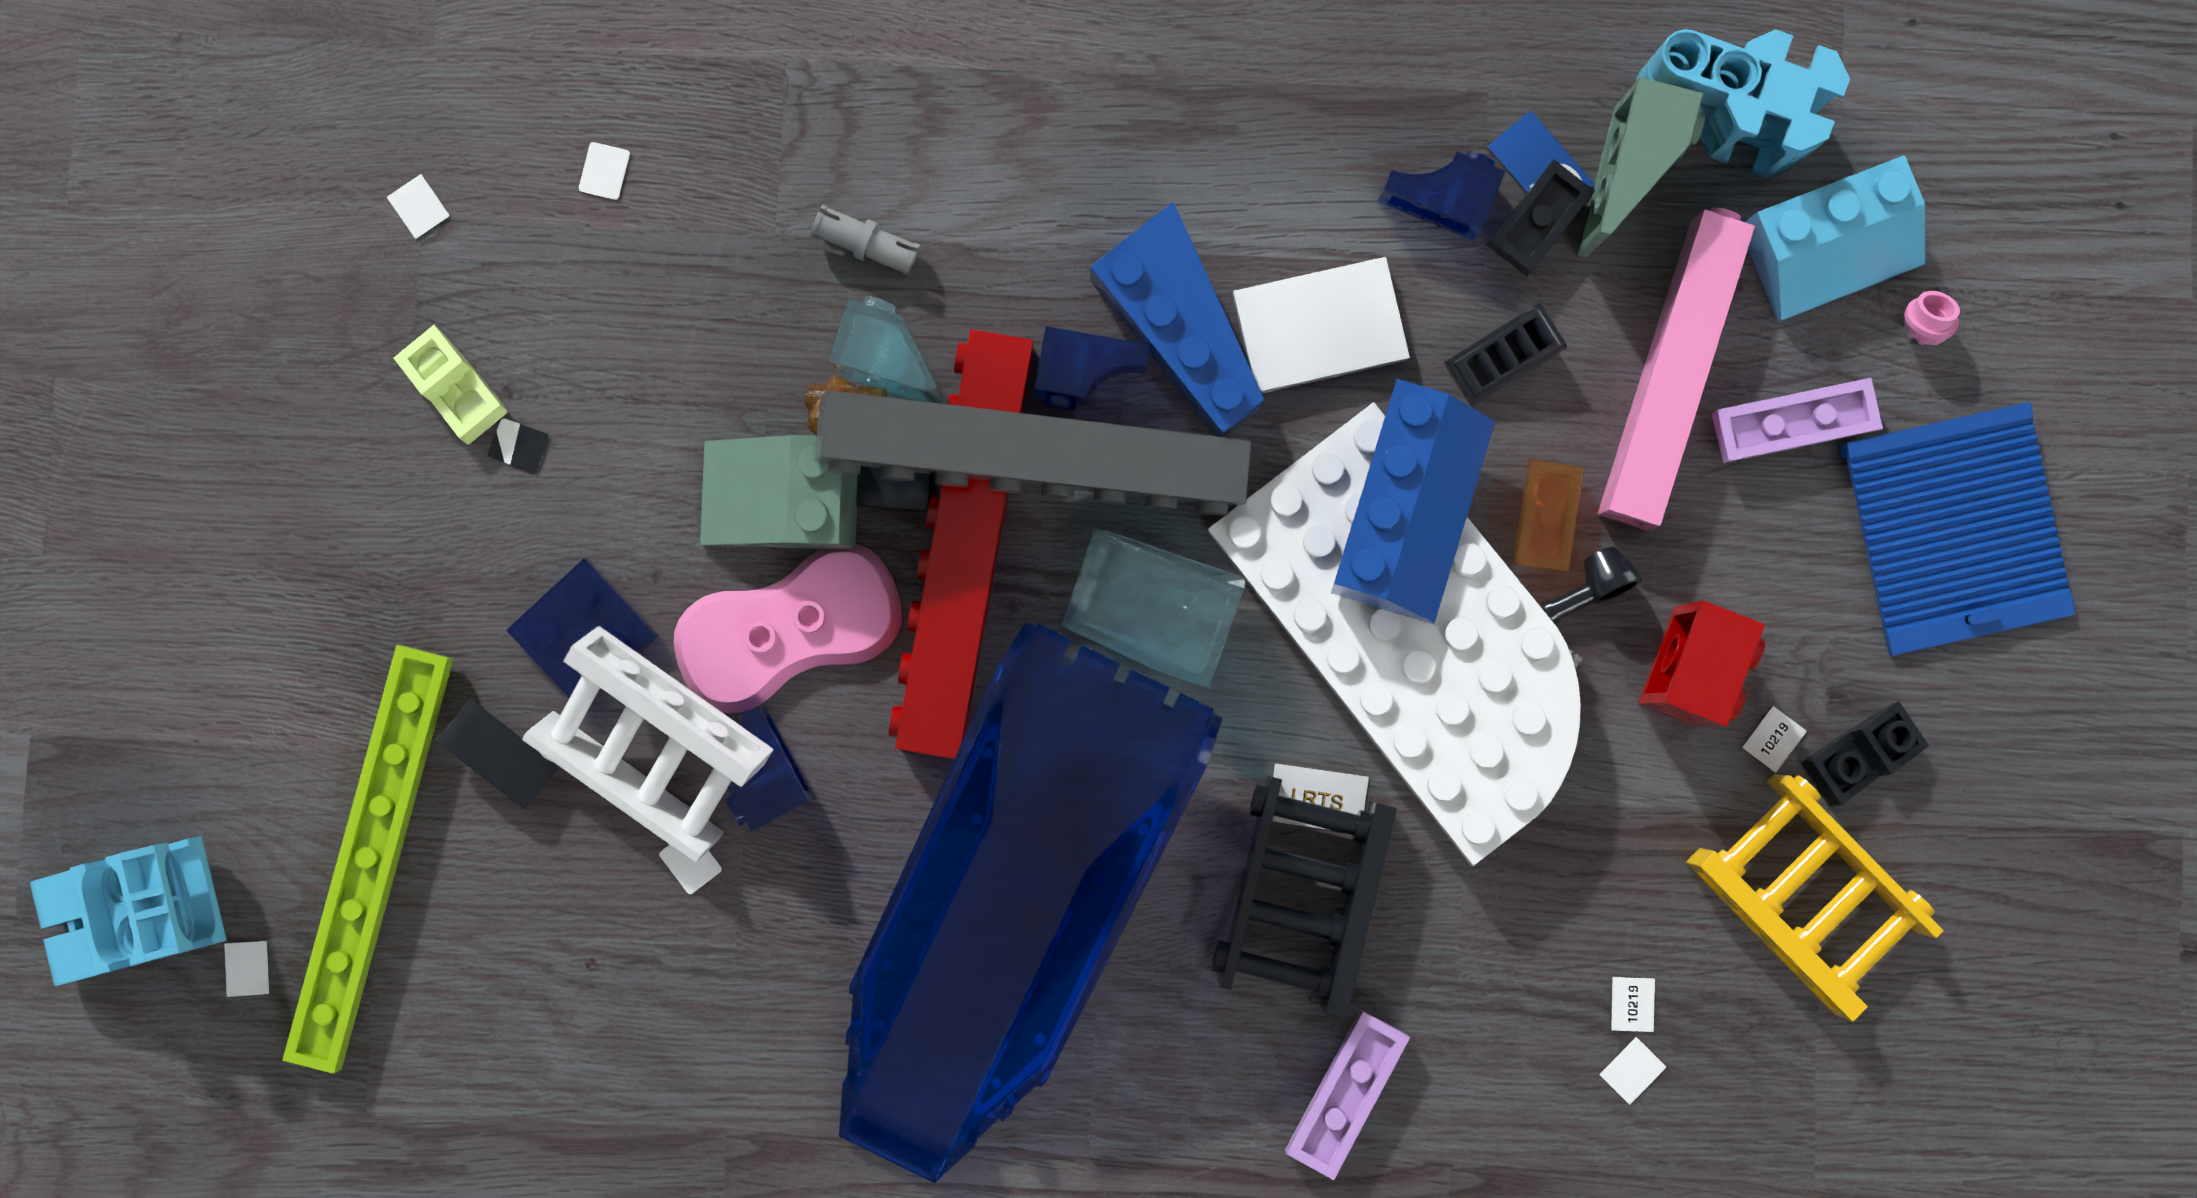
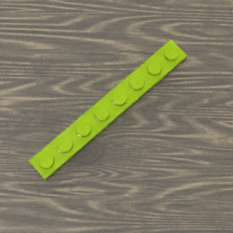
[282,645,454,1074]

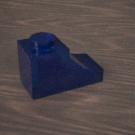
[1377,151,1506,241]
[1035,326,1150,411]
[726,706,815,832]

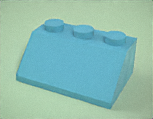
[1745,155,1925,322]

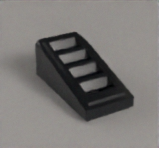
[1444,303,1567,407]

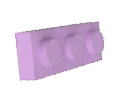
[1711,378,1883,463]
[1285,1009,1410,1180]

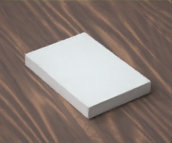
[1232,257,1410,393]

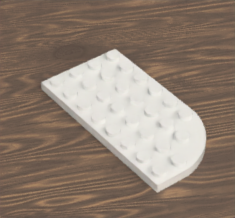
[1208,402,1581,866]

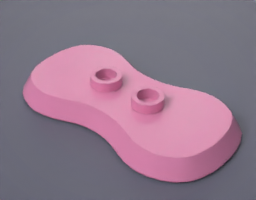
[674,544,903,713]

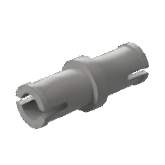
[811,204,921,276]

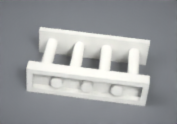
[522,626,774,863]

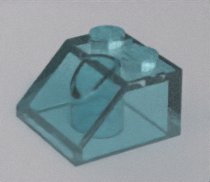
[829,296,943,404]

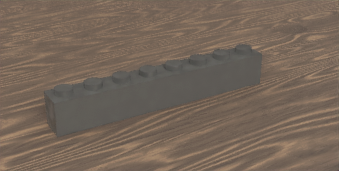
[814,390,1251,515]

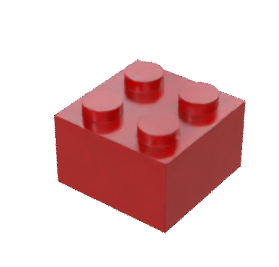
[1638,600,1766,727]

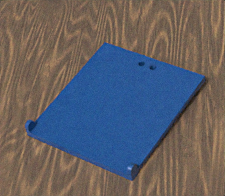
[1839,402,2076,656]

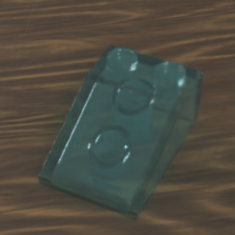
[1062,527,1245,689]

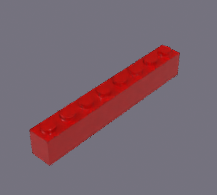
[888,329,1034,760]

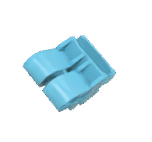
[1636,29,1850,179]
[29,836,227,987]

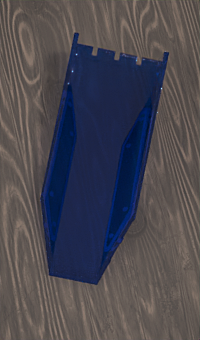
[839,622,1223,1183]

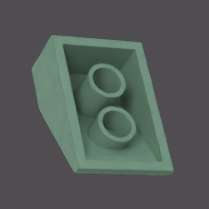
[1576,77,1705,258]
[700,435,857,549]

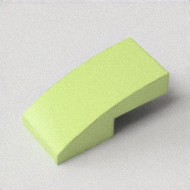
[394,325,509,445]

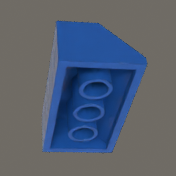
[1331,379,1495,625]

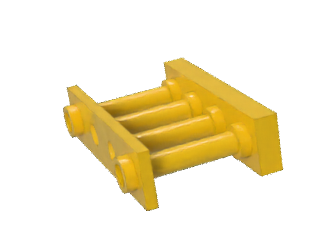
[1685,774,1944,1022]

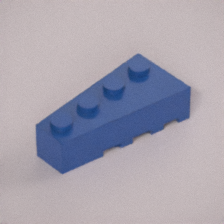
[1090,201,1264,437]

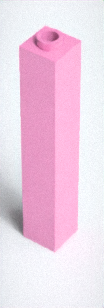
[1597,208,1755,531]

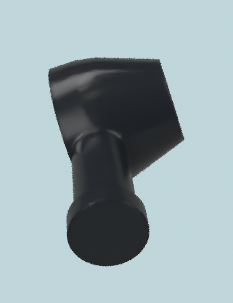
[1541,547,1642,624]

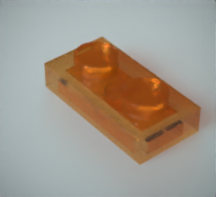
[1512,459,1584,573]

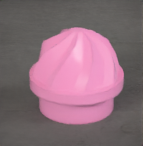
[1904,291,1960,345]

